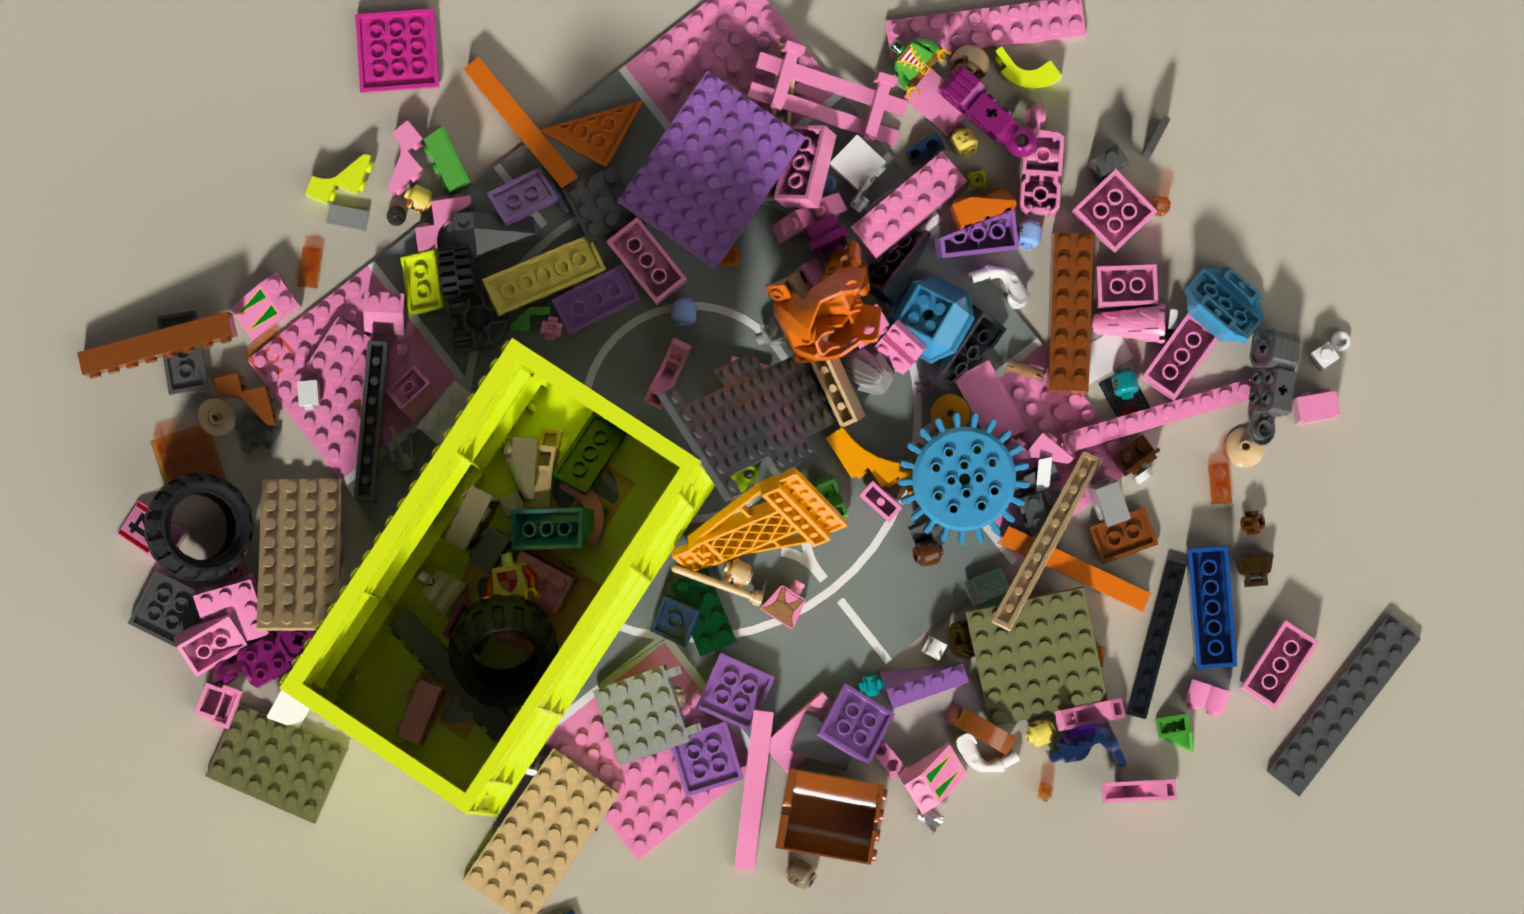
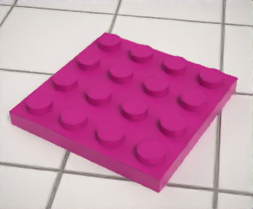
[355,8,440,93]

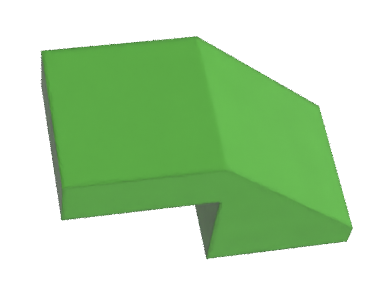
[510,307,551,333]
[814,474,849,518]

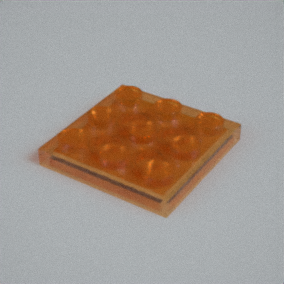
[150,425,226,485]

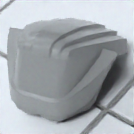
[844,348,894,395]

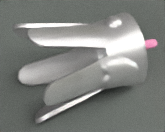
[915,810,945,835]

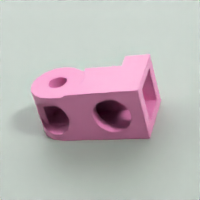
[874,740,907,780]

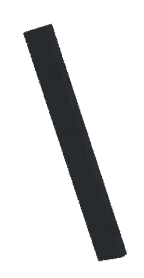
[908,461,1060,545]
[1126,560,1187,720]

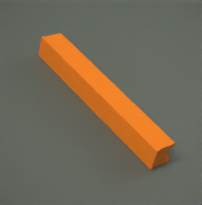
[463,57,578,190]
[997,526,1151,612]

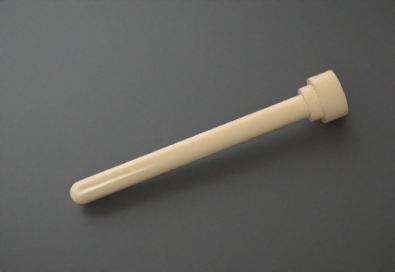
[671,565,764,607]

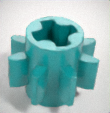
[858,674,884,697]

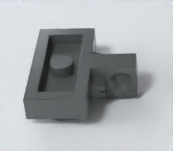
[235,412,281,454]

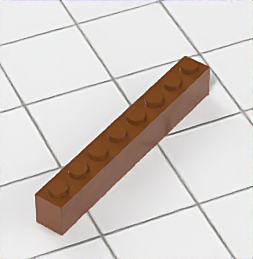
[77,311,238,379]

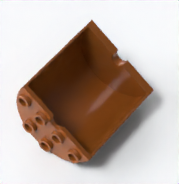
[775,768,888,865]

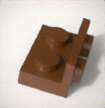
[1111,434,1161,477]

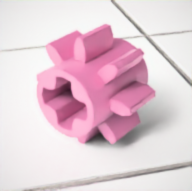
[540,316,563,341]

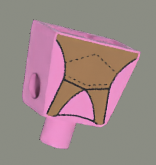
[761,579,805,630]

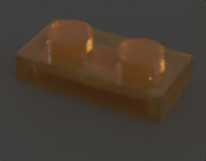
[297,247,323,289]

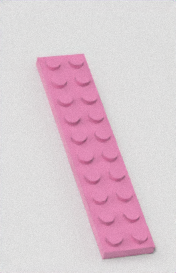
[885,0,1086,61]

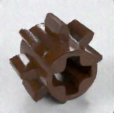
[1240,510,1265,535]

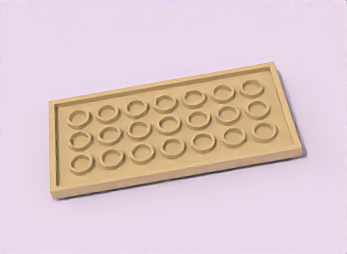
[256,479,342,631]
[463,748,620,914]

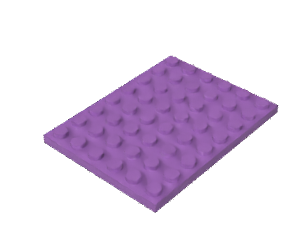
[617,71,806,270]

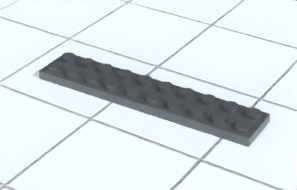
[1267,614,1421,797]

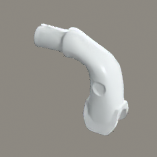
[968,265,1030,310]
[955,733,1020,772]

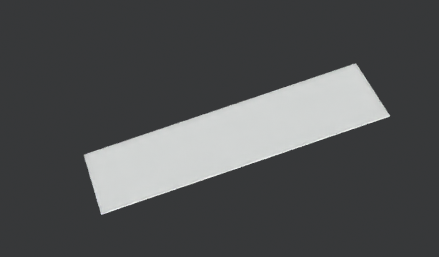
[1036,457,1052,494]

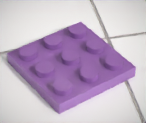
[696,653,775,732]
[816,683,895,766]
[671,722,744,797]

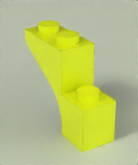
[305,154,374,205]

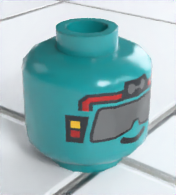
[1111,369,1139,399]

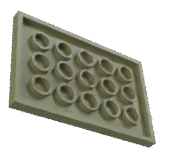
[205,703,348,824]

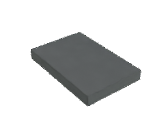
[790,713,851,771]

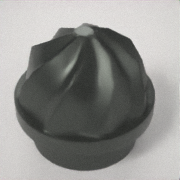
[387,206,406,226]

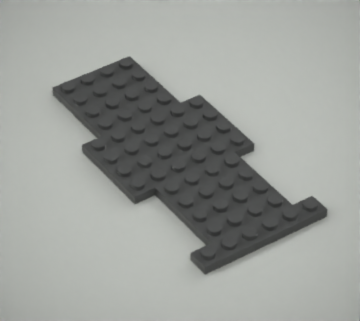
[658,353,838,502]

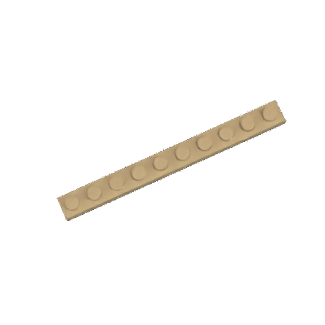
[992,451,1101,631]

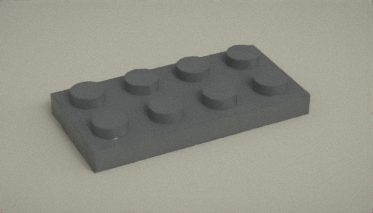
[157,310,209,395]

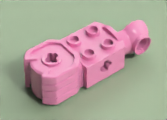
[1019,102,1064,218]

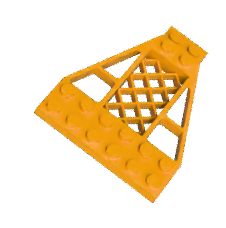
[671,467,847,572]

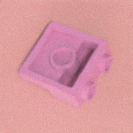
[874,320,927,375]

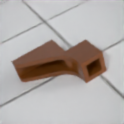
[214,373,279,427]

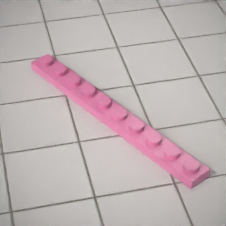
[1060,379,1252,451]

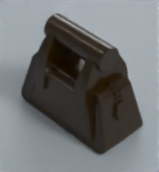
[1234,553,1274,587]
[947,620,975,658]

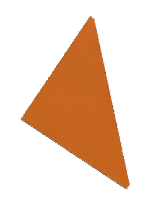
[540,100,644,169]

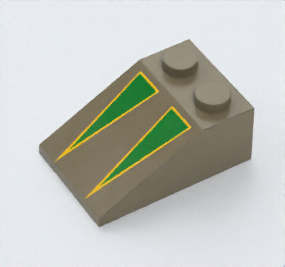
[502,437,537,500]

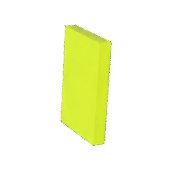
[400,249,446,316]

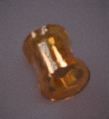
[1152,196,1171,217]

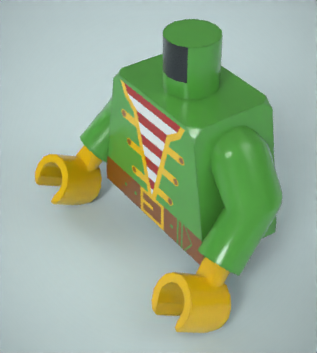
[890,38,951,100]

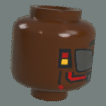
[912,539,944,567]

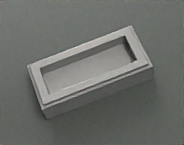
[326,204,369,231]

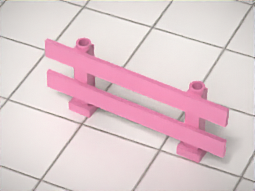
[747,40,908,146]

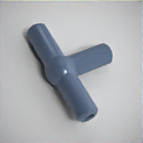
[543,178,570,214]

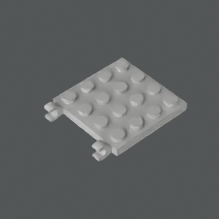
[593,664,703,766]

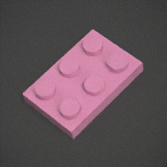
[305,317,371,389]

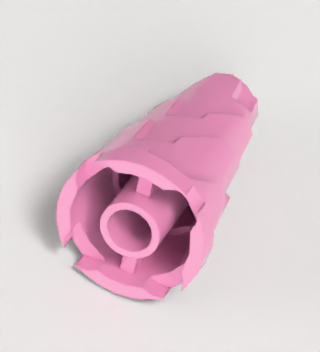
[1091,304,1167,344]

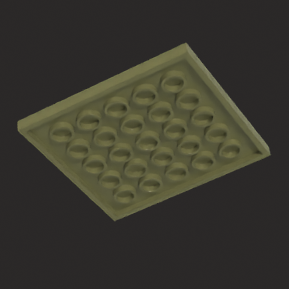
[965,586,1108,726]

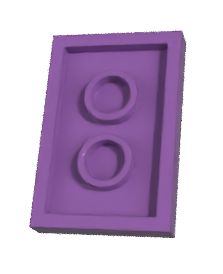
[486,168,558,227]

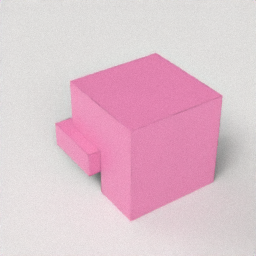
[195,683,243,729]

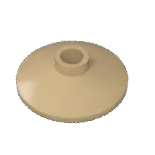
[197,398,236,436]
[1225,427,1265,467]

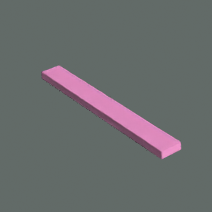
[734,709,774,870]

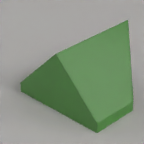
[1155,713,1193,752]

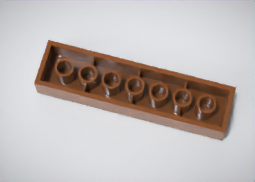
[1046,232,1094,395]

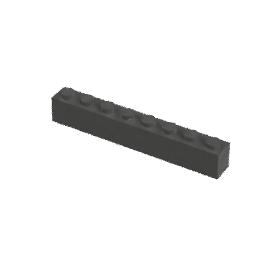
[353,340,390,502]
[389,608,513,741]

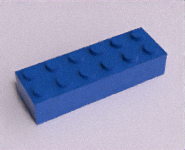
[1185,546,1237,670]

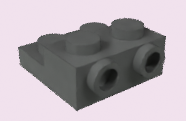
[1019,488,1069,537]

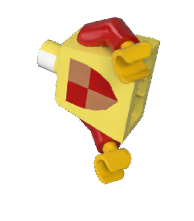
[483,552,541,602]

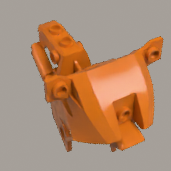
[765,240,882,363]

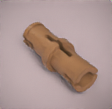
[1005,358,1047,383]

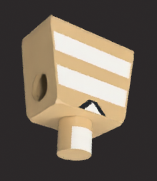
[417,570,468,616]

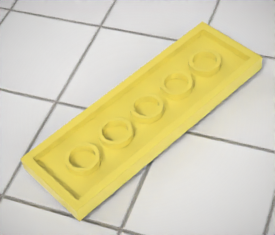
[481,237,606,317]

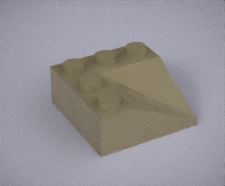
[443,485,500,552]

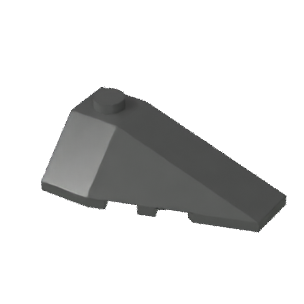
[453,212,535,258]

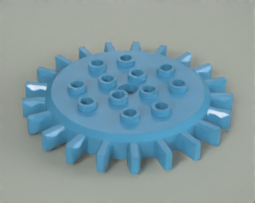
[897,412,1030,545]

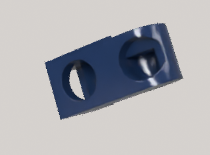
[906,133,946,166]

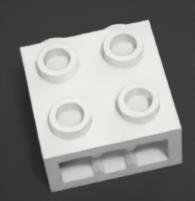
[829,135,886,192]

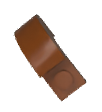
[945,702,1017,756]

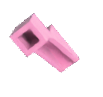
[388,120,424,197]
[771,192,847,244]
[415,193,472,253]
[1005,432,1075,464]
[1101,779,1177,803]

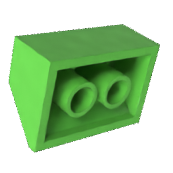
[423,126,472,195]

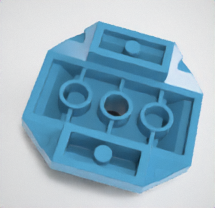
[1184,267,1264,343]
[887,276,975,364]

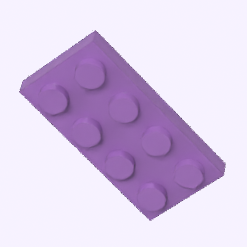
[552,264,641,335]

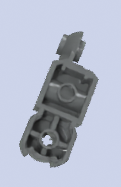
[1246,329,1301,445]

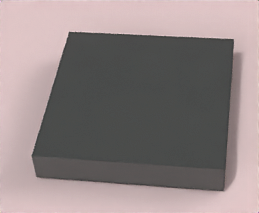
[1142,115,1170,159]

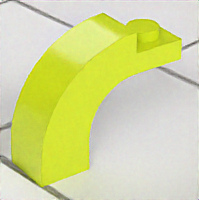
[994,46,1062,91]

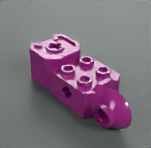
[938,64,1038,157]
[213,630,317,688]

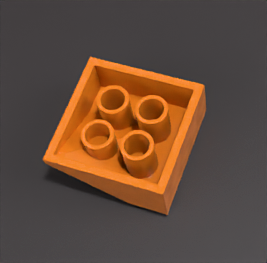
[950,187,1017,231]

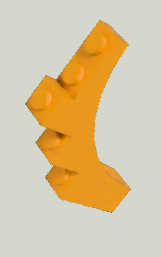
[826,427,952,494]

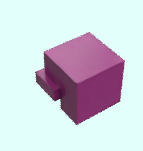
[805,214,848,260]

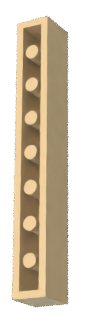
[774,271,866,428]

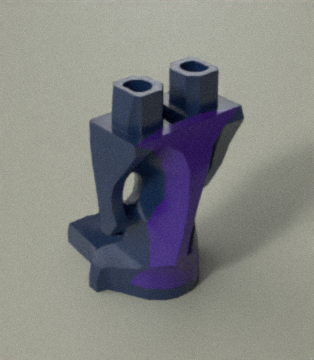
[1046,722,1127,767]

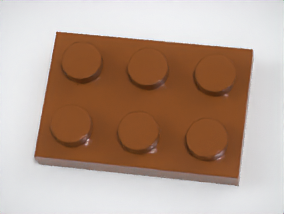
[1088,507,1158,565]

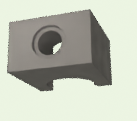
[1087,477,1131,527]

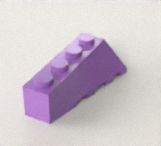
[935,209,1019,259]
[879,664,969,709]

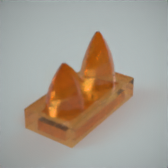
[1208,463,1232,505]

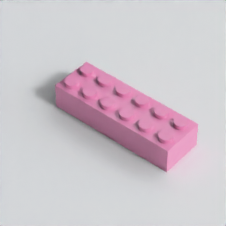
[850,152,968,260]

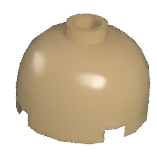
[949,45,990,81]

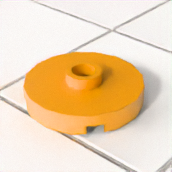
[930,394,970,429]

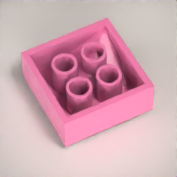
[1072,169,1157,253]
[193,573,270,641]

